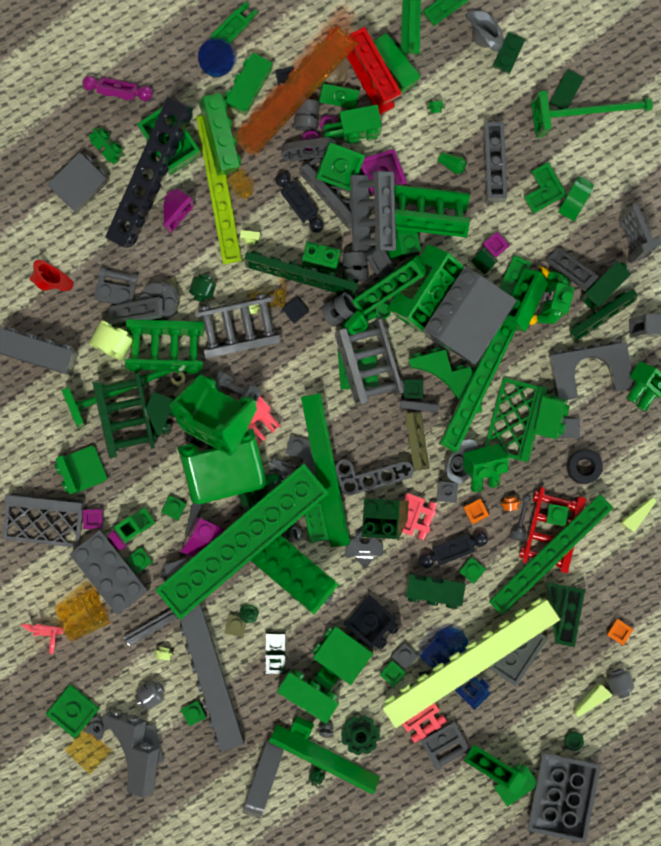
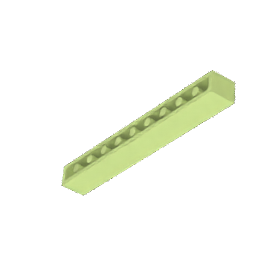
[382,598,560,728]

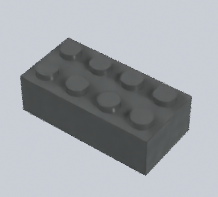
[0,327,78,376]
[69,530,149,615]

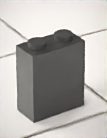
[47,152,108,214]

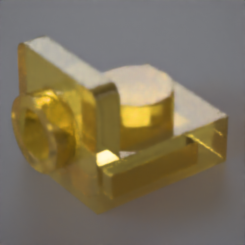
[227,169,254,199]

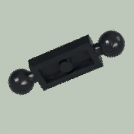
[275,172,324,233]
[419,532,488,568]

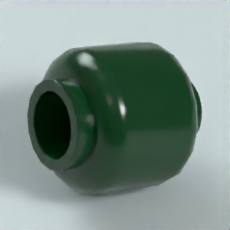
[189,274,216,303]

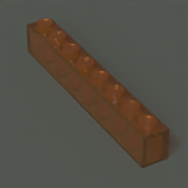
[235,25,358,155]

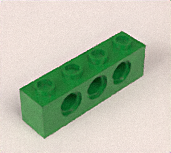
[352,254,428,316]

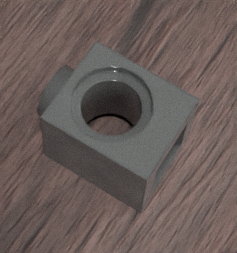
[436,482,458,503]

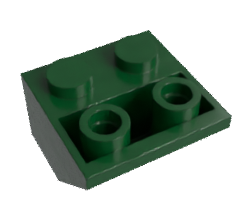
[146,392,175,438]
[362,498,409,539]

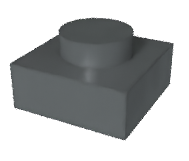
[391,643,418,670]

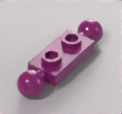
[82,75,153,101]

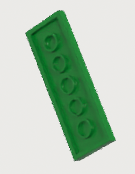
[251,535,339,615]

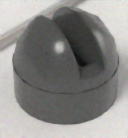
[286,527,302,542]
[318,722,333,738]

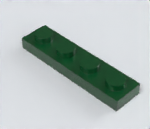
[570,289,637,343]

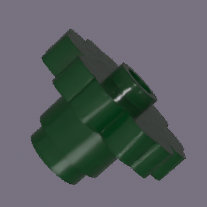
[341,715,380,755]

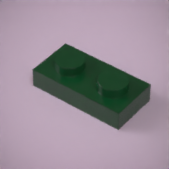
[493,32,526,75]

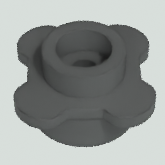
[86,717,109,740]

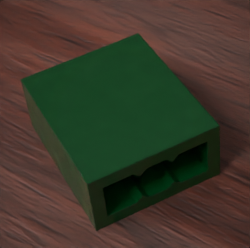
[580,261,631,312]

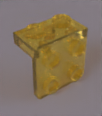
[55,589,110,641]

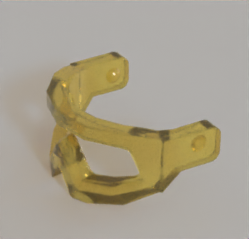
[251,289,285,308]

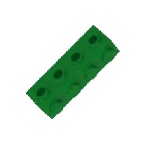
[199,93,241,176]

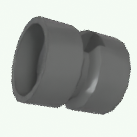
[294,99,319,131]
[343,252,368,282]
[322,292,358,327]

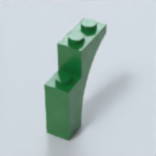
[408,348,482,414]

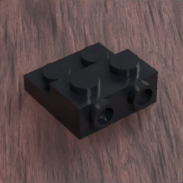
[344,595,401,651]

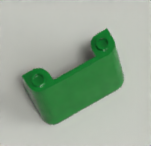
[169,374,257,456]
[178,428,266,504]

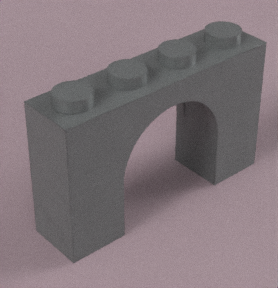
[549,340,634,400]

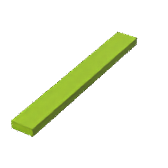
[196,115,242,265]

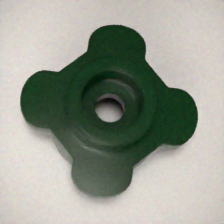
[308,767,326,786]

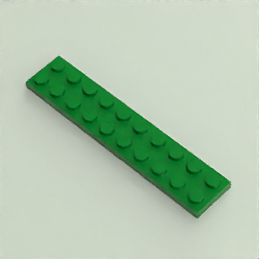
[155,464,329,620]

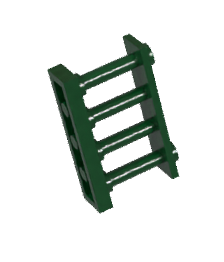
[92,372,157,458]

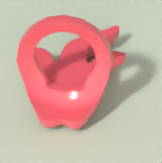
[21,623,64,654]

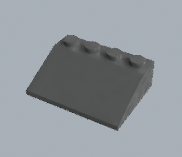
[423,267,517,365]
[527,753,601,843]

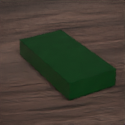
[550,69,584,109]

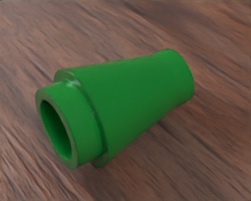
[438,152,467,175]

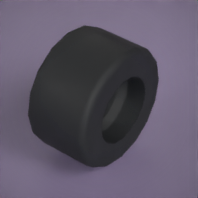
[566,449,603,484]

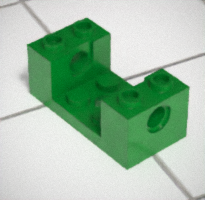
[387,244,464,334]

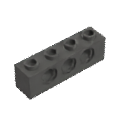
[483,122,507,203]

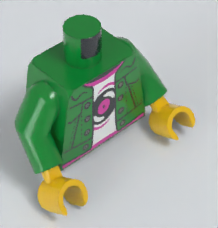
[530,266,575,325]

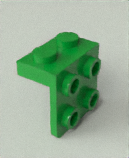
[54,446,107,495]

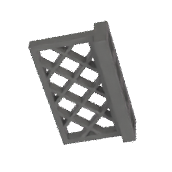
[299,157,374,230]
[619,204,661,264]
[3,492,85,547]

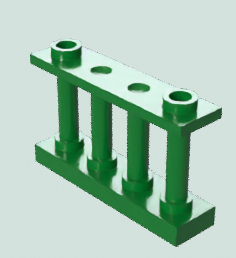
[394,185,470,238]
[125,319,204,374]

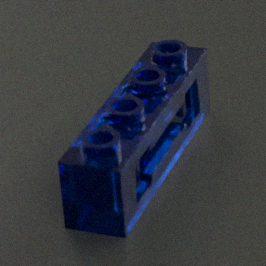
[418,637,491,710]

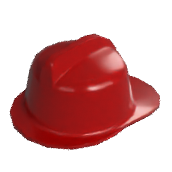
[29,259,73,291]

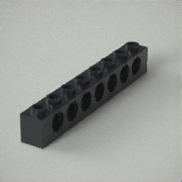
[105,97,194,248]

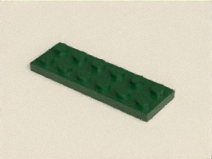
[244,251,358,298]

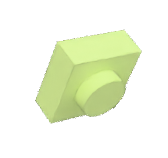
[240,230,261,245]

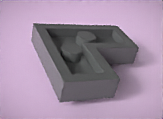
[285,435,317,478]

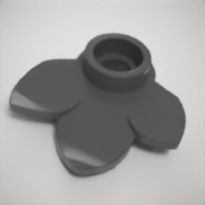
[345,529,383,567]

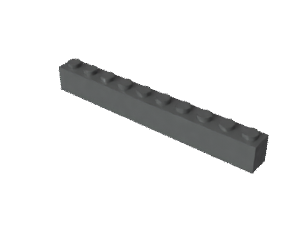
[162,558,245,752]

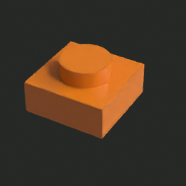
[463,499,489,524]
[606,619,634,646]

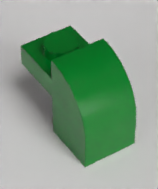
[558,176,594,221]
[113,507,155,545]

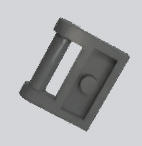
[94,266,139,305]
[420,721,470,771]

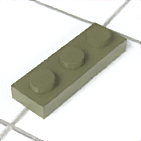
[405,412,429,471]

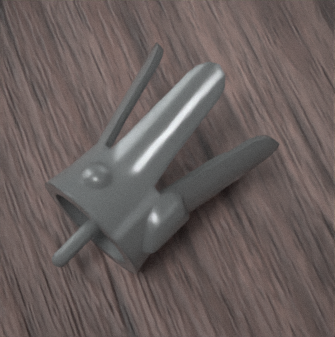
[267,457,296,480]

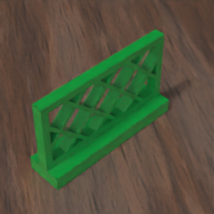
[401,0,421,55]
[485,377,548,464]

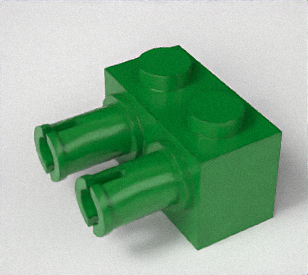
[626,361,661,412]
[463,444,509,492]

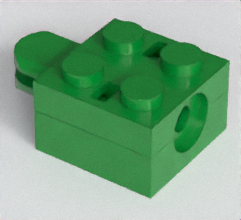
[322,105,382,144]

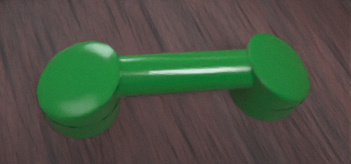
[341,303,391,329]

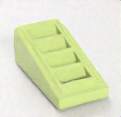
[620,498,656,532]
[573,683,612,717]

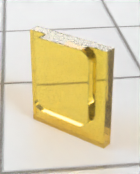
[65,729,111,774]

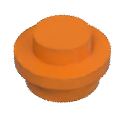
[501,496,520,511]

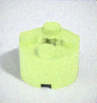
[89,320,132,361]

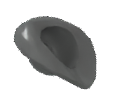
[466,11,504,52]

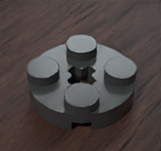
[140,281,179,320]

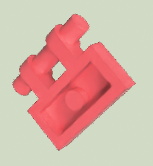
[403,493,437,540]
[402,703,447,743]

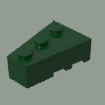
[404,573,466,609]
[547,582,586,648]

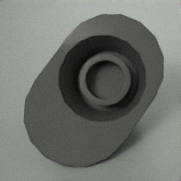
[444,439,480,483]

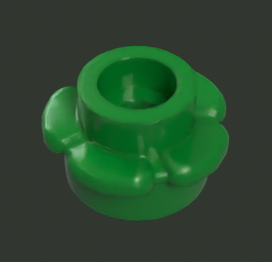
[426,101,445,113]

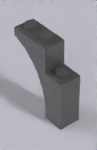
[102,709,159,798]

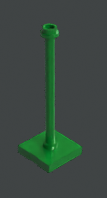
[531,91,653,138]
[61,360,179,429]

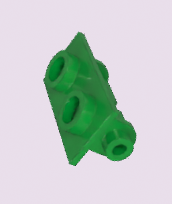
[88,128,125,165]

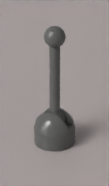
[510,495,531,542]

